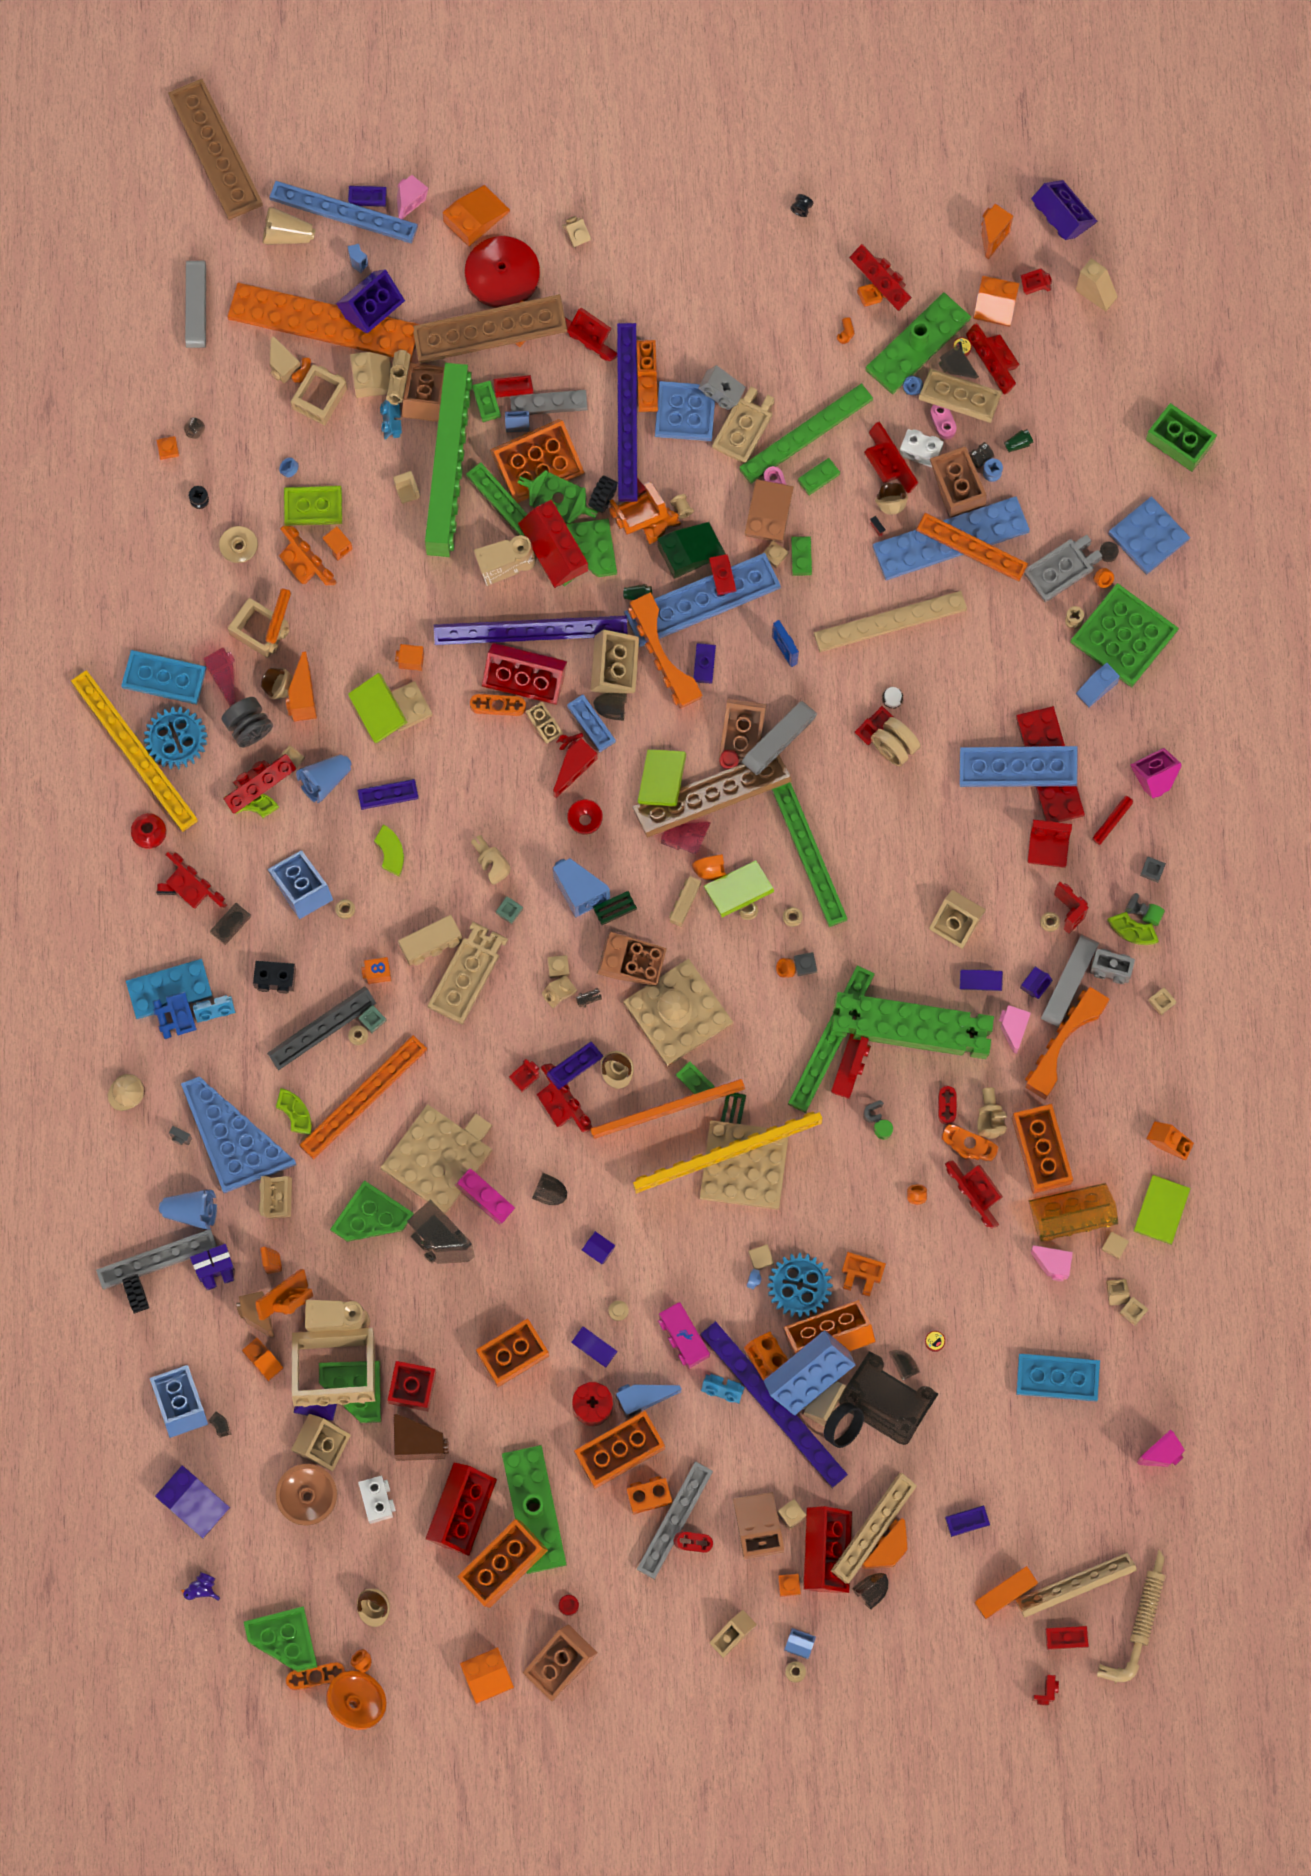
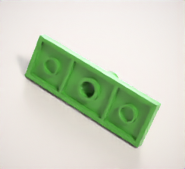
[865,292,971,395]
[502,1445,567,1574]

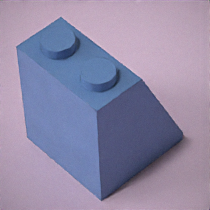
[553,858,610,918]

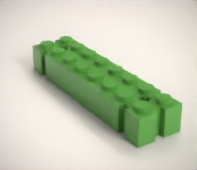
[830,992,994,1059]

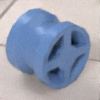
[983,458,1003,482]

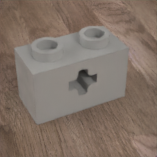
[698,365,746,410]

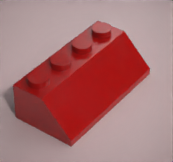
[518,499,588,588]
[482,643,567,705]
[425,1462,497,1556]
[803,1506,852,1593]

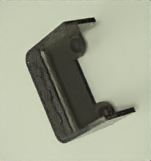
[407,1199,475,1264]

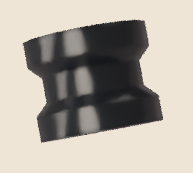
[790,194,814,217]
[189,486,209,509]

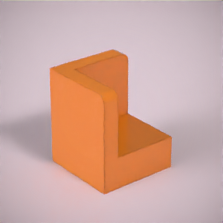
[323,526,353,561]

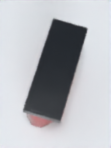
[870,516,886,536]
[156,883,176,895]

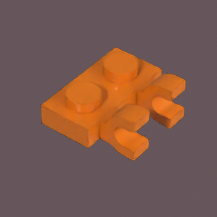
[842,1252,886,1297]

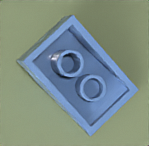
[268,850,333,919]
[149,1365,208,1438]

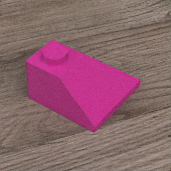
[1130,748,1182,799]
[1137,1430,1185,1467]

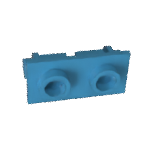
[380,400,402,440]
[193,995,236,1023]
[701,1374,745,1404]

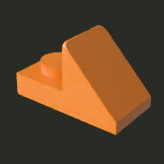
[242,1337,284,1382]

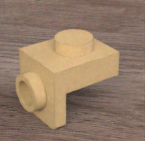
[562,216,591,247]
[542,975,577,1008]

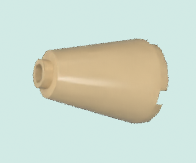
[263,207,315,245]

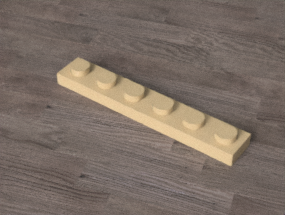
[831,1473,917,1584]
[1016,1553,1137,1618]

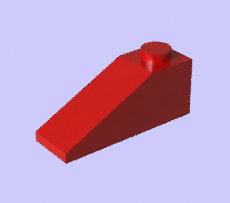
[553,738,598,798]

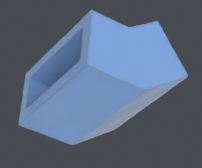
[348,244,368,273]
[505,411,530,433]
[784,1628,816,1659]

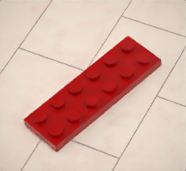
[1016,706,1085,822]

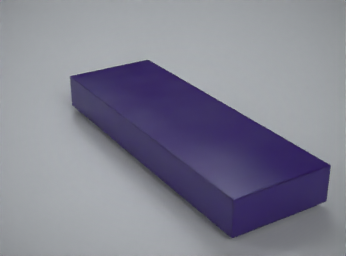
[358,779,419,810]
[546,1041,604,1090]

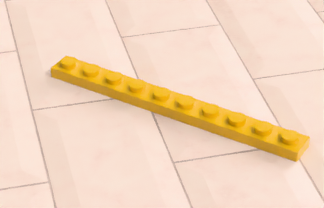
[71,670,198,832]
[633,1112,823,1194]

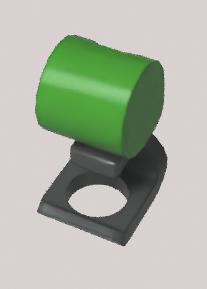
[1125,893,1165,926]
[863,1100,893,1140]

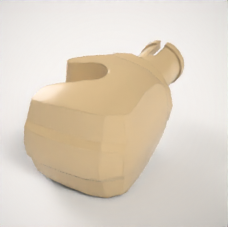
[471,835,511,885]
[977,1087,1007,1139]

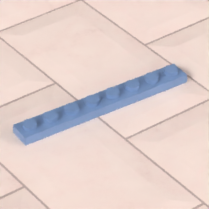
[269,181,418,244]

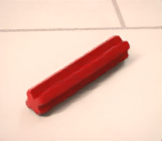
[1092,796,1133,845]

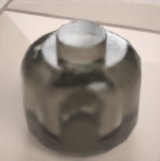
[184,417,205,439]

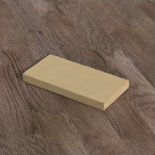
[919,369,1002,423]

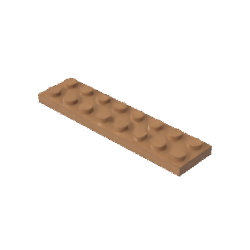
[168,79,263,220]
[413,294,568,364]
[633,755,792,838]

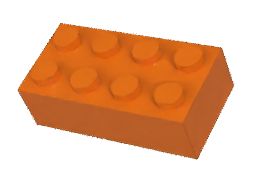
[1012,1104,1073,1194]
[783,1300,876,1356]
[574,1411,665,1489]
[457,1519,548,1608]

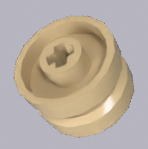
[871,717,921,767]

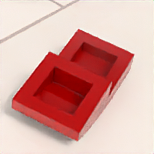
[854,706,895,746]

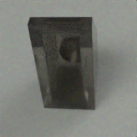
[938,345,979,380]

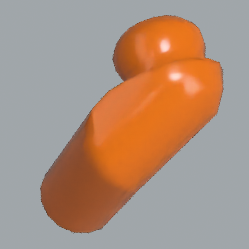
[291,358,311,383]

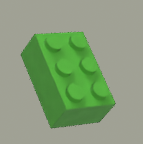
[1146,403,1217,472]

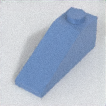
[616,1384,681,1418]

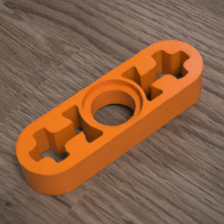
[470,694,526,716]
[286,1662,346,1690]

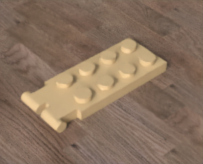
[428,922,508,1025]

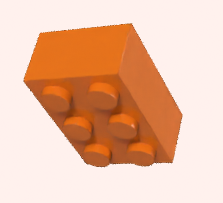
[476,1318,549,1388]

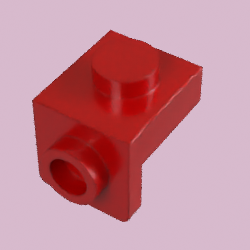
[509,1059,540,1092]
[1032,1675,1059,1705]

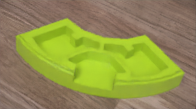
[226,793,279,818]
[374,824,404,877]
[1107,912,1159,945]
[276,1088,312,1135]

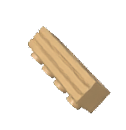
[669,876,701,927]

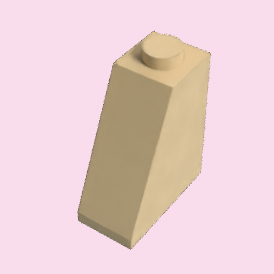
[1076,258,1118,311]

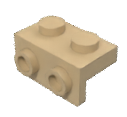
[259,1176,292,1219]

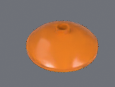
[326,1671,387,1730]

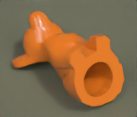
[643,508,681,545]

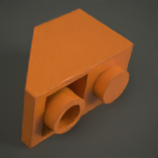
[1146,1121,1194,1160]

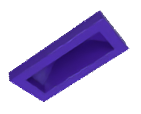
[294,1404,337,1421]

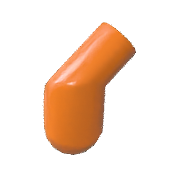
[837,317,855,344]

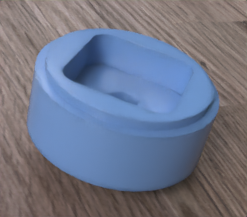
[903,376,923,395]
[279,457,299,478]
[747,1268,762,1290]

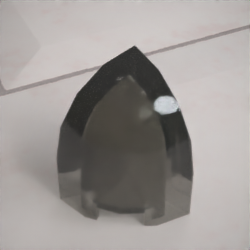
[593,693,627,721]
[532,1173,568,1205]
[889,1350,920,1381]
[852,1573,888,1609]

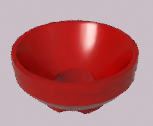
[567,799,603,835]
[131,813,167,849]

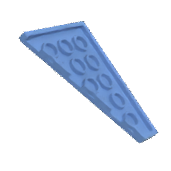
[181,1077,297,1193]

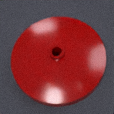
[465,236,540,308]

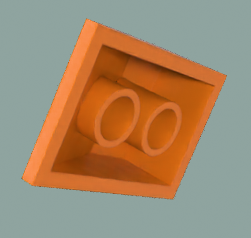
[442,185,510,247]
[285,651,317,722]

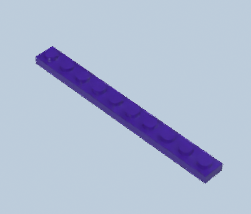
[617,323,637,502]
[434,615,628,645]
[700,1321,848,1489]

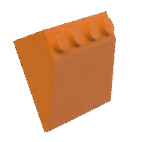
[490,419,585,503]

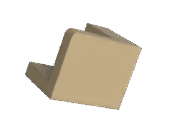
[393,471,420,504]

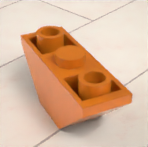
[862,1518,908,1569]

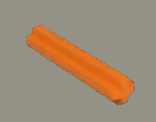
[266,588,291,644]

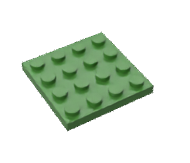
[1070,583,1179,688]

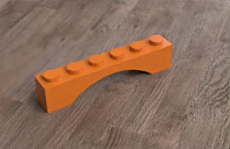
[628,592,703,709]
[1025,987,1110,1100]

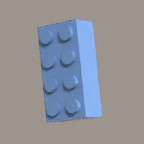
[764,1330,856,1415]

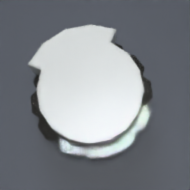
[882,687,903,709]

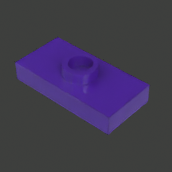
[348,186,387,207]
[693,643,716,684]
[945,1505,990,1537]

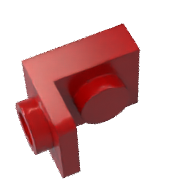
[1020,268,1052,295]

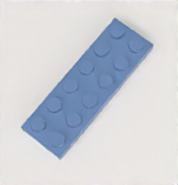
[960,746,1078,787]

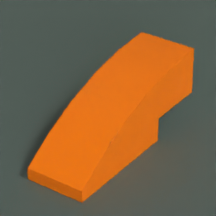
[974,1566,1038,1619]

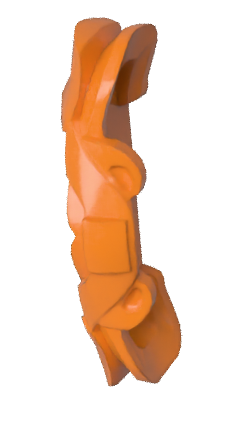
[942,1124,998,1161]

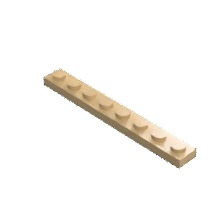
[814,591,967,652]

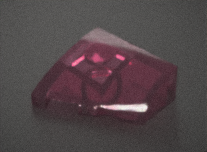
[661,822,711,855]

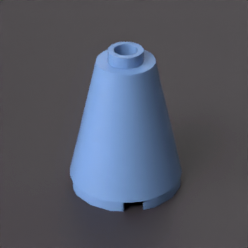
[296,754,352,803]
[159,1189,217,1230]

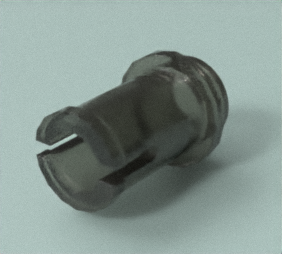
[576,988,602,1008]

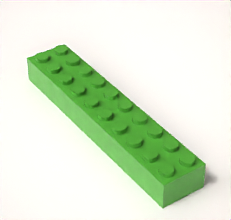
[425,363,473,557]

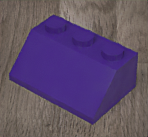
[1031,180,1098,240]
[336,269,405,333]

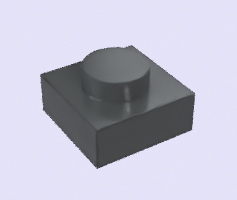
[1140,857,1166,883]
[794,952,817,976]
[169,1126,192,1145]

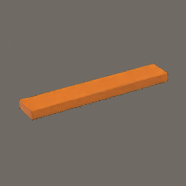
[916,513,1028,582]

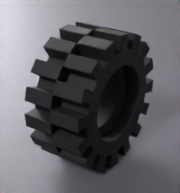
[588,476,618,513]
[122,1274,149,1314]

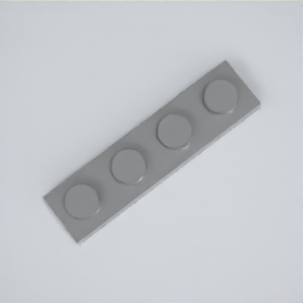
[510,390,588,415]

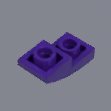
[960,970,1003,991]
[571,1326,618,1368]

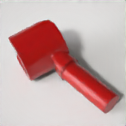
[556,733,583,750]

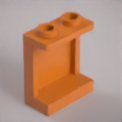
[609,482,669,535]

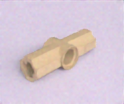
[386,350,411,405]

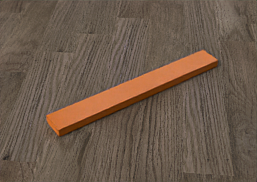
[299,1035,427,1160]
[590,1079,745,1139]

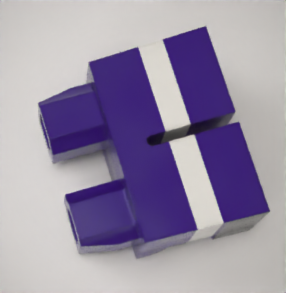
[190,1243,235,1290]

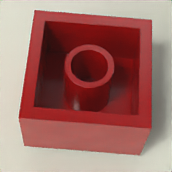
[387,1361,437,1412]

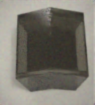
[208,1411,232,1438]

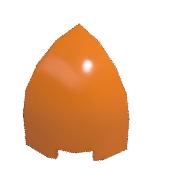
[692,854,726,880]

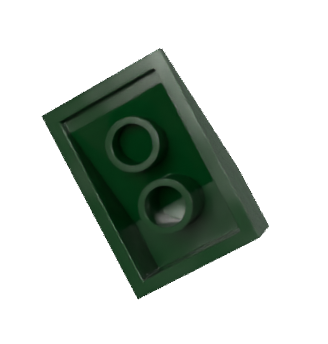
[657,522,726,579]

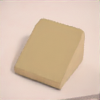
[1106,1279,1130,1305]

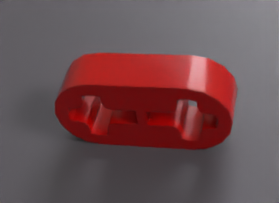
[938,1086,957,1125]
[674,1531,713,1553]

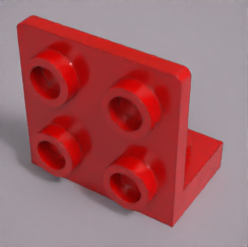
[1027,819,1072,868]
[1054,881,1089,934]

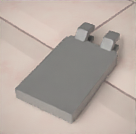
[1024,535,1102,603]

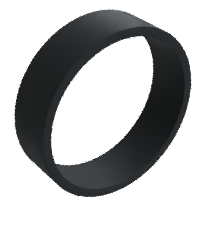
[824,1402,864,1448]

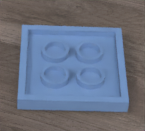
[655,381,715,441]
[1108,496,1190,575]

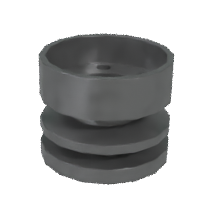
[221,697,273,748]

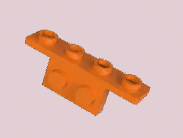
[279,526,337,585]
[255,1269,313,1320]

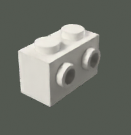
[900,429,944,468]
[358,1475,396,1524]

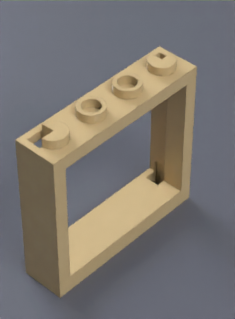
[292,1328,375,1407]

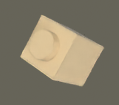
[777,1499,806,1530]

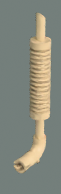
[1097,1549,1165,1684]

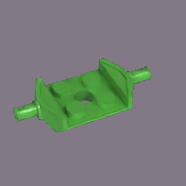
[517,470,598,524]

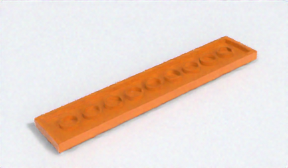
[228,283,420,362]

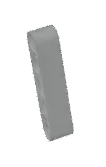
[185,261,206,348]
[742,701,817,775]
[1041,934,1099,1027]

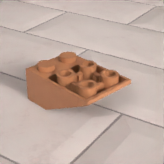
[597,932,667,986]
[733,1492,784,1560]

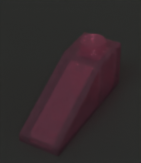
[203,647,236,707]

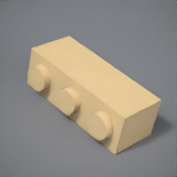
[398,915,462,966]

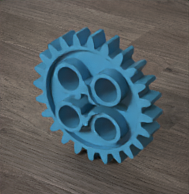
[144,707,208,769]
[767,1253,833,1319]

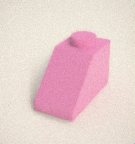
[397,175,429,220]
[999,1005,1031,1054]
[1031,1245,1073,1281]

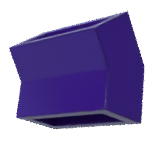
[1020,966,1053,999]
[582,1231,616,1264]

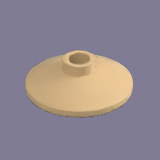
[219,526,258,563]

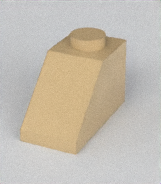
[270,336,301,384]
[710,1610,757,1658]

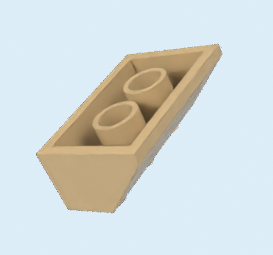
[591,630,639,694]

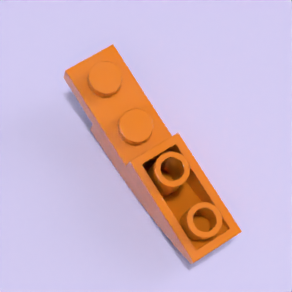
[637,340,658,412]

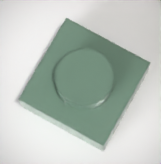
[496,896,523,924]
[358,1005,387,1033]

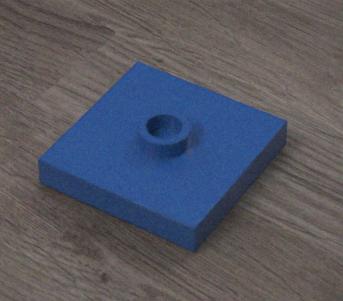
[772,620,799,667]

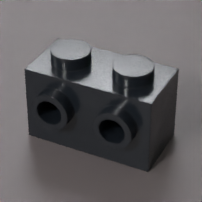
[253,961,296,994]

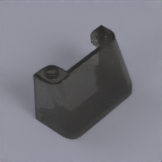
[839,1351,938,1445]

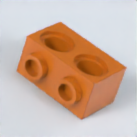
[744,1331,788,1381]
[626,1476,672,1515]

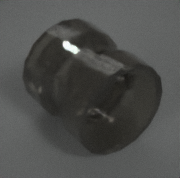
[969,442,995,468]

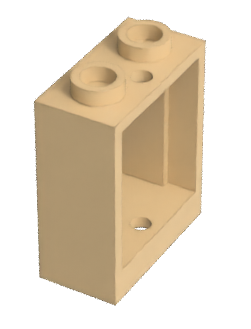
[291,365,347,426]
[228,598,289,658]

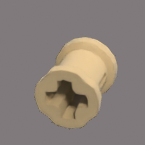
[670,494,694,519]
[1065,606,1084,629]

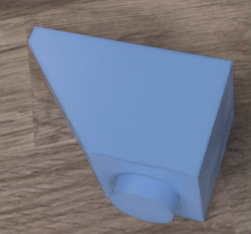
[1076,663,1120,707]

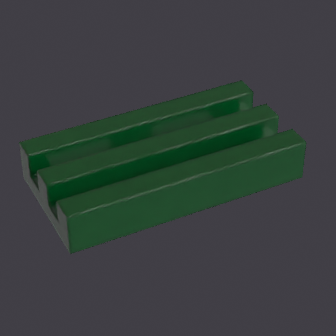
[593,891,637,926]
[721,1093,746,1124]

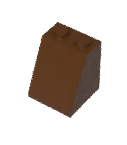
[394,1414,449,1461]

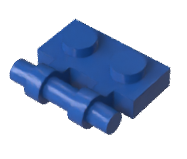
[153,991,197,1039]

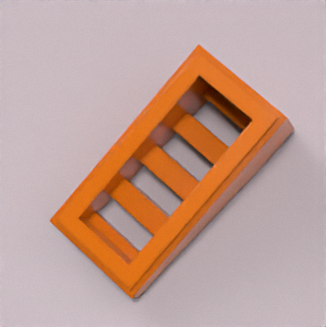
[260,1247,282,1274]

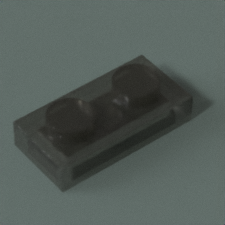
[210,903,251,945]

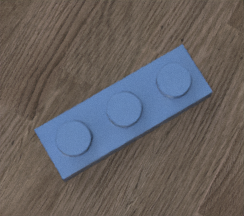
[567,695,616,753]

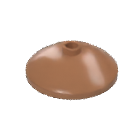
[276,1464,337,1526]

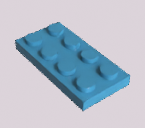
[121,650,207,705]
[126,959,213,1019]
[1016,1354,1100,1402]

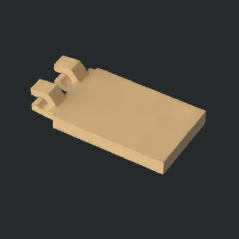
[712,387,774,464]

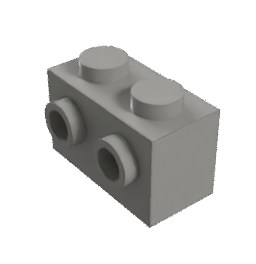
[1090,949,1135,984]

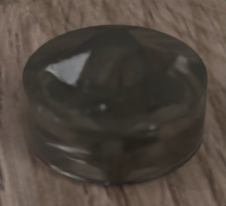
[1099,542,1119,562]

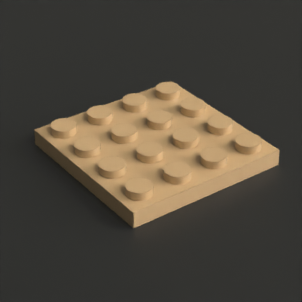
[623,959,733,1067]
[381,1104,492,1215]
[700,1120,788,1210]

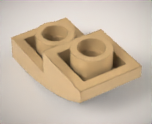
[525,702,563,744]

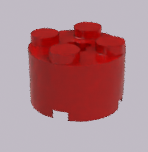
[572,1382,613,1426]

